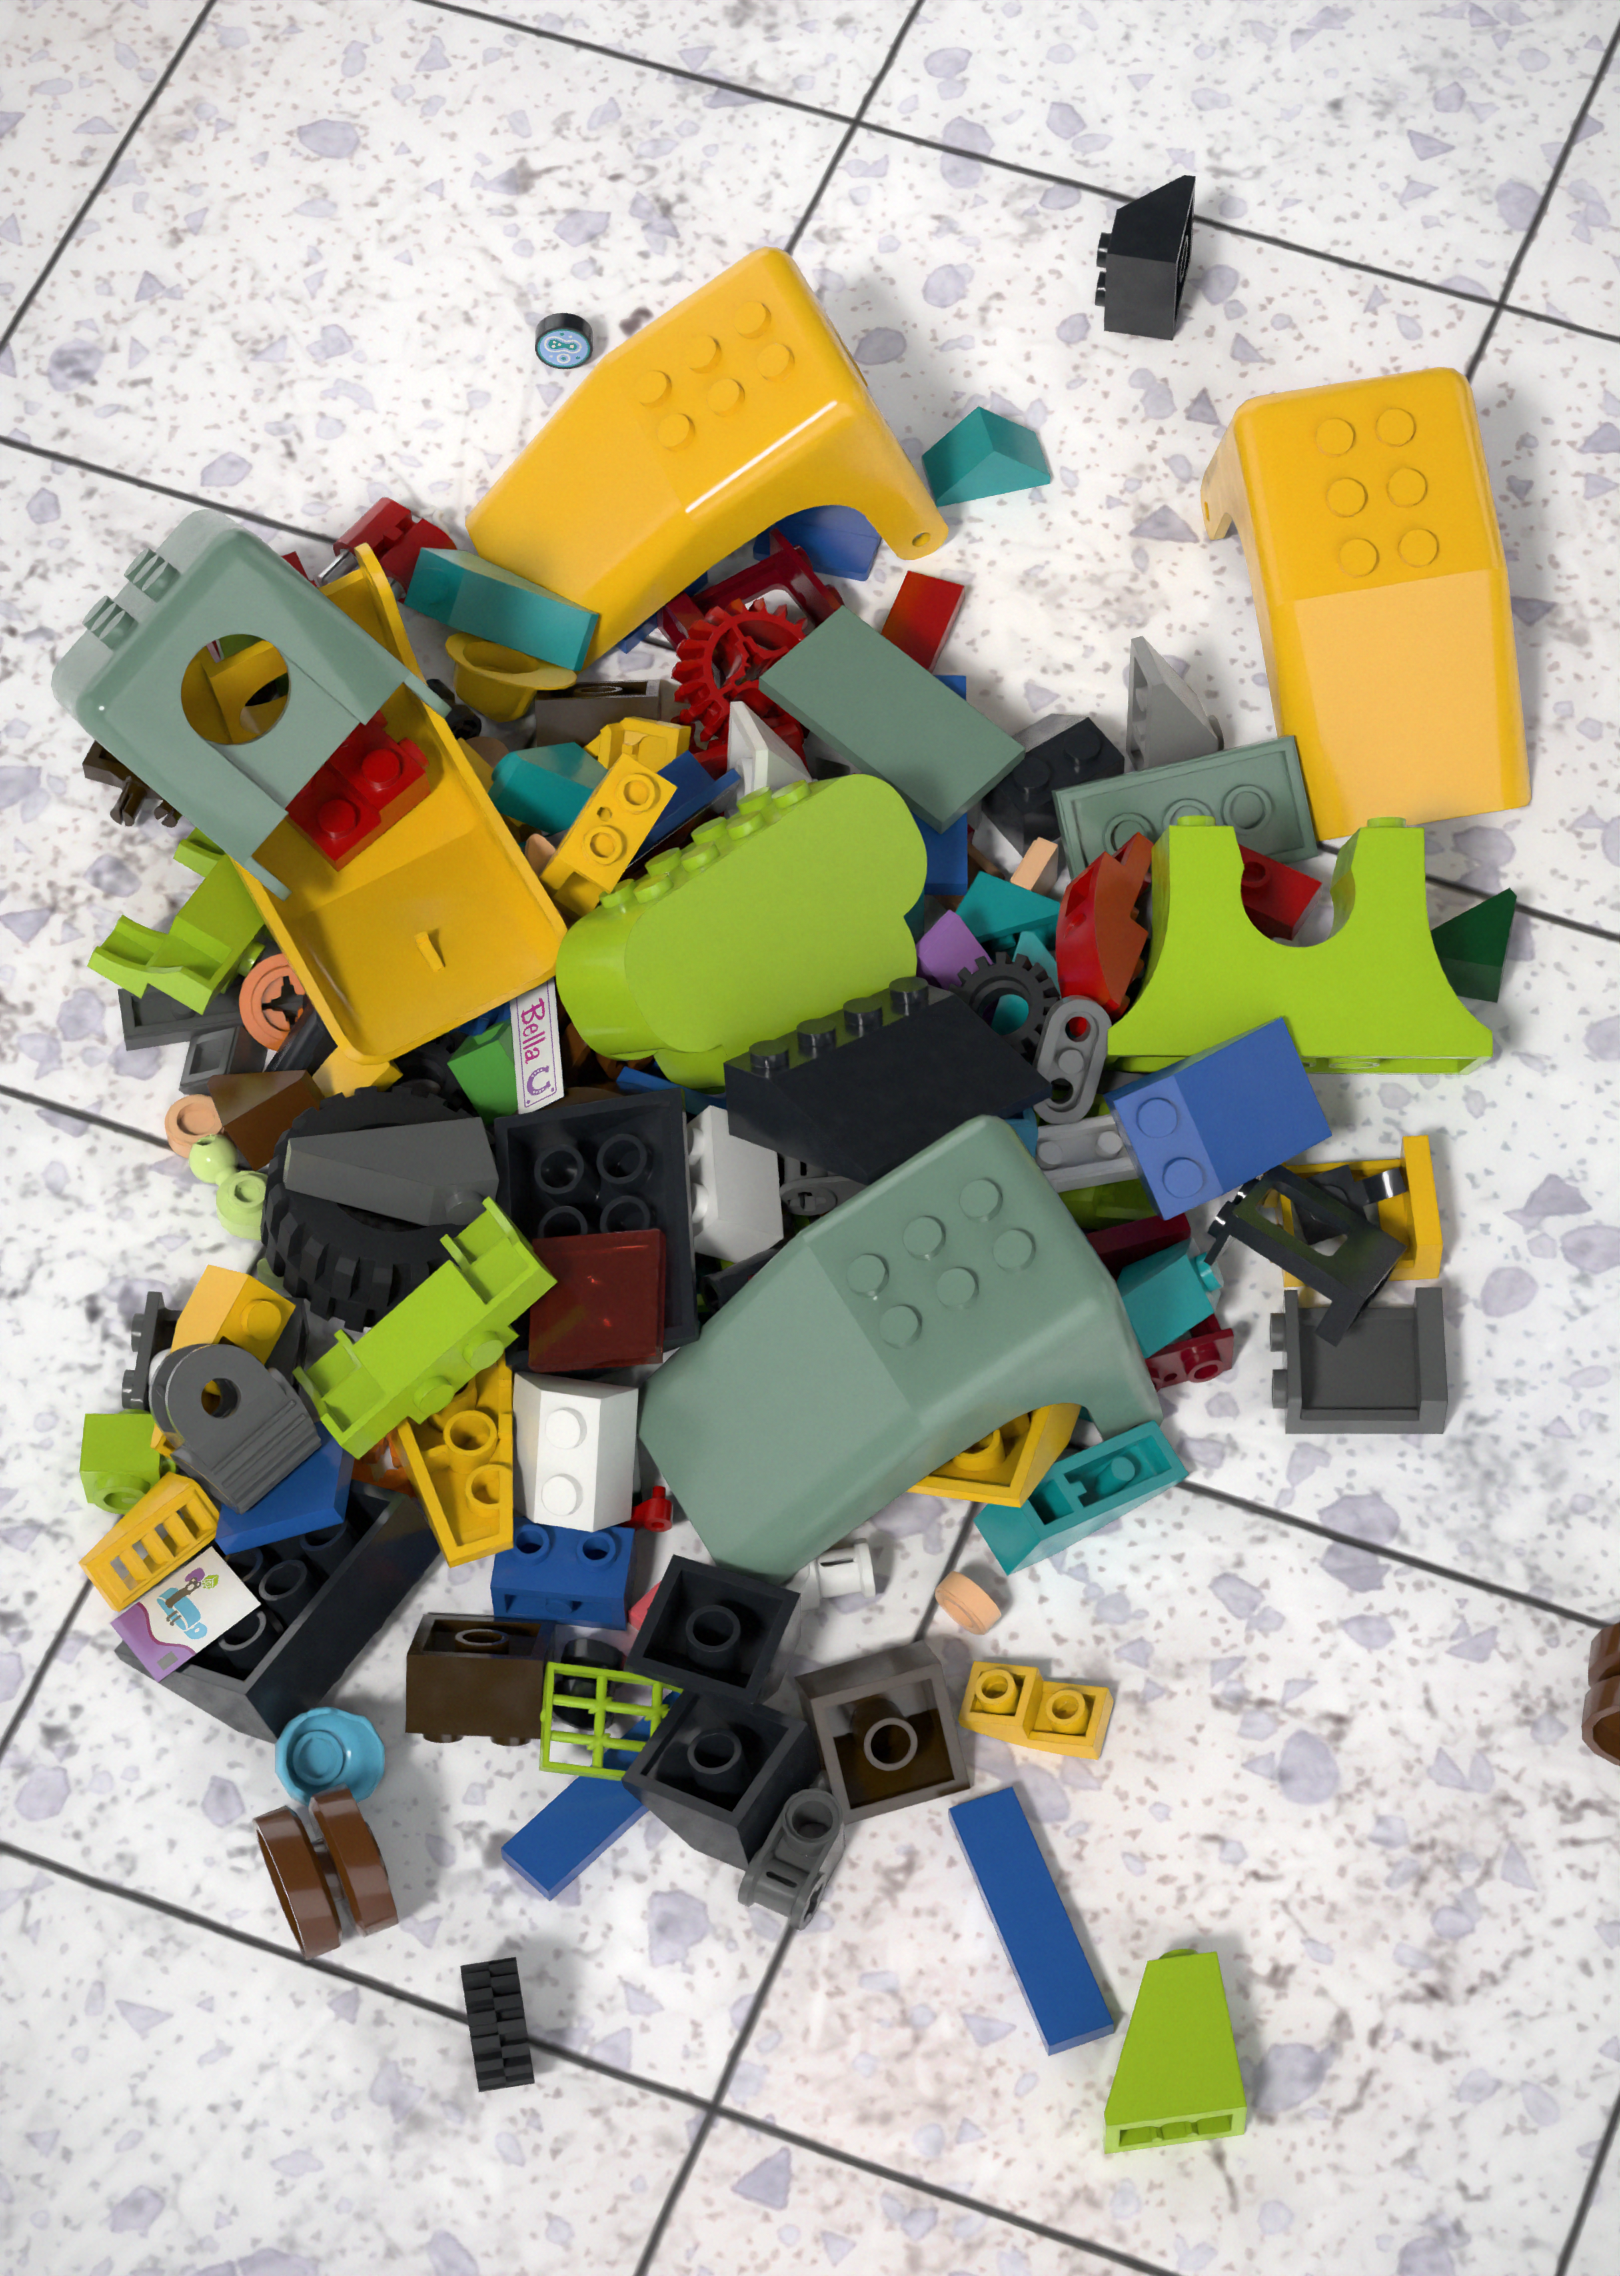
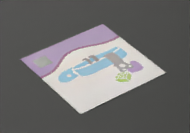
[110,1546,261,1683]

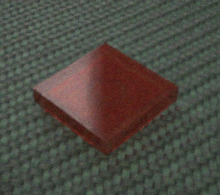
[528,1229,666,1373]

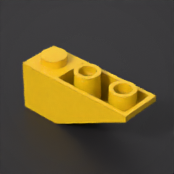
[150,1264,296,1463]

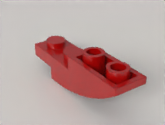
[1056,832,1154,1037]

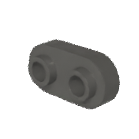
[1032,995,1112,1125]

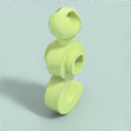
[189,1134,284,1290]

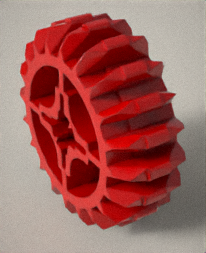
[671,597,810,745]

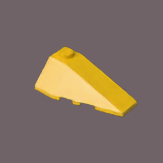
[390,1349,514,1568]

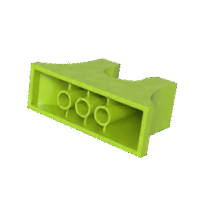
[1103,815,1493,1075]

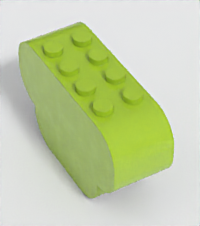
[555,774,927,1095]

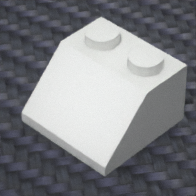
[513,1371,638,1532]

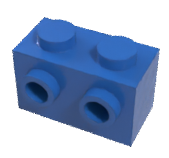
[490,1516,638,1631]

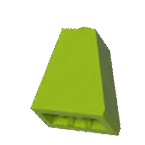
[1102,1949,1247,2154]

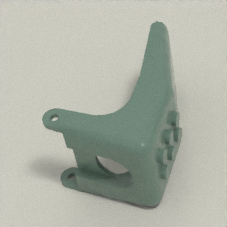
[51,509,452,901]
[636,1114,1164,1586]

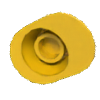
[445,632,578,722]

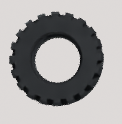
[260,1086,498,1333]

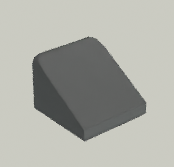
[178,1025,266,1097]

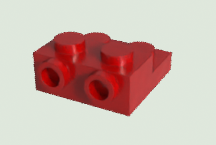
[284,710,431,872]

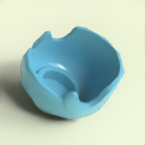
[275,1707,385,1807]

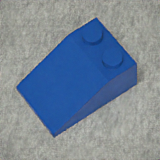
[1103,1016,1333,1221]

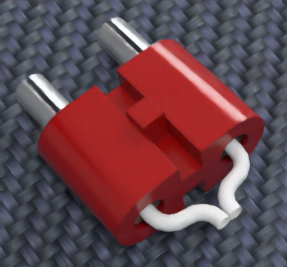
[317,497,457,604]

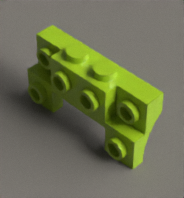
[87,827,276,1015]
[292,1196,558,1460]

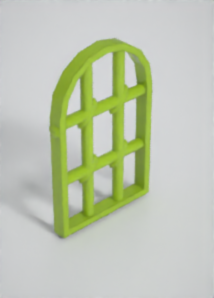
[539,1662,684,1781]

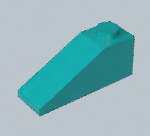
[404,547,599,671]
[973,1420,1189,1576]

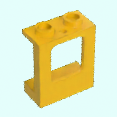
[538,752,678,922]
[1261,1135,1443,1288]

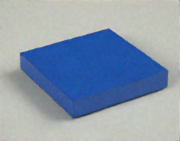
[215,1421,355,1555]

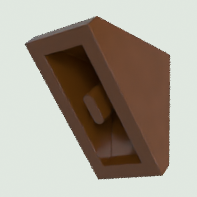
[207,1070,326,1172]

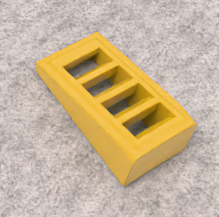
[78,1471,220,1612]

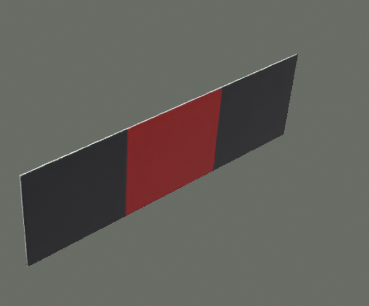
[599,783,740,904]

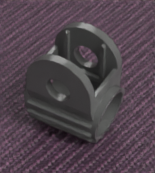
[149,1344,321,1515]

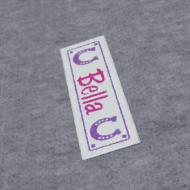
[510,977,564,1114]

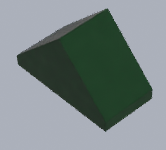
[1430,888,1517,1003]

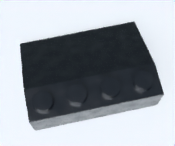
[723,977,1053,1186]
[494,1087,699,1380]
[114,1479,441,1744]

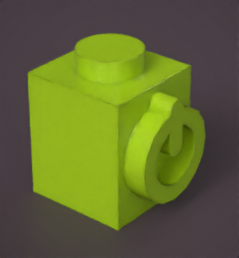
[79,1409,181,1515]

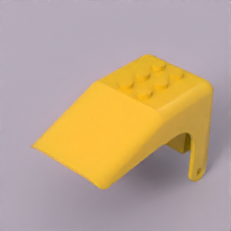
[465,246,949,675]
[1200,367,1532,841]
[181,542,568,1066]

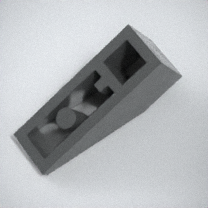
[283,1117,499,1226]

